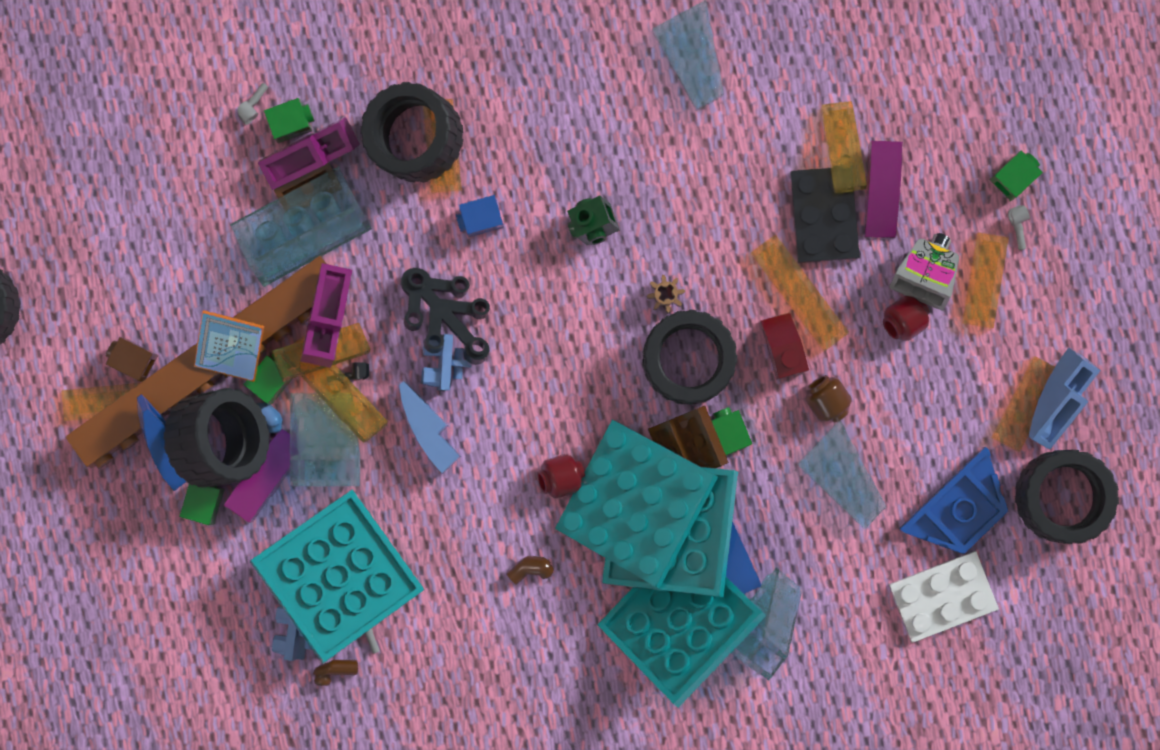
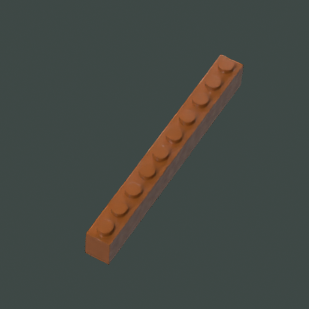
[65,256,326,469]

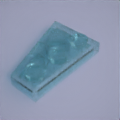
[652,0,724,111]
[797,420,887,529]

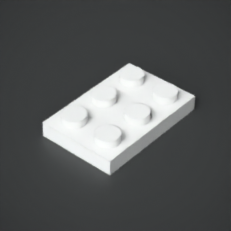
[888,551,999,643]

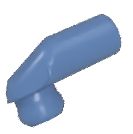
[256,402,283,434]

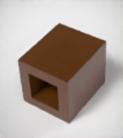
[106,337,158,382]

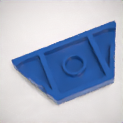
[898,447,1009,554]

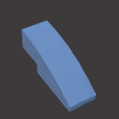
[1029,347,1101,450]
[399,381,461,474]

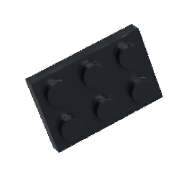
[790,166,860,263]

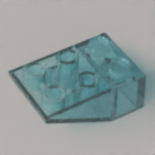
[290,393,360,486]
[731,568,802,680]

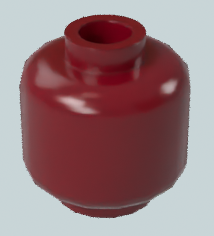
[883,296,930,341]
[537,454,585,498]

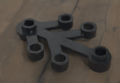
[401,268,490,365]

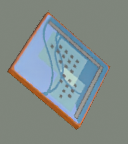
[194,310,265,382]

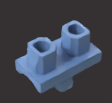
[421,334,472,391]
[272,606,312,661]

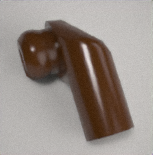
[506,556,554,585]
[313,659,358,686]

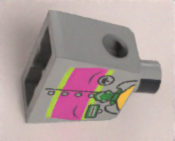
[889,233,959,311]

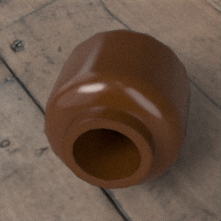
[805,375,852,423]

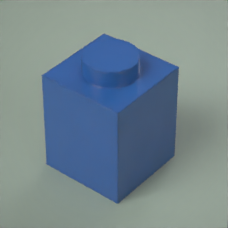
[456,195,504,238]

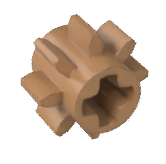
[646,275,685,314]

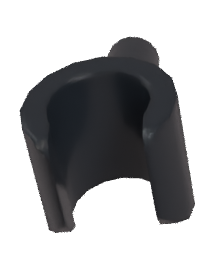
[327,362,369,385]

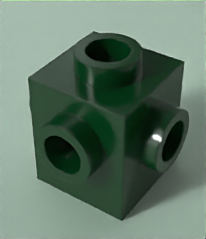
[567,195,620,246]

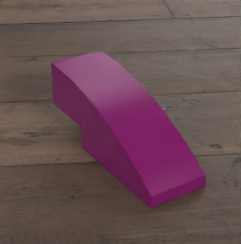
[258,117,360,190]
[865,141,903,238]
[300,263,352,368]
[224,429,307,523]

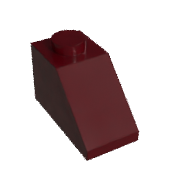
[760,313,809,380]

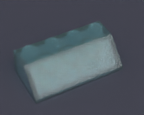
[230,166,372,287]

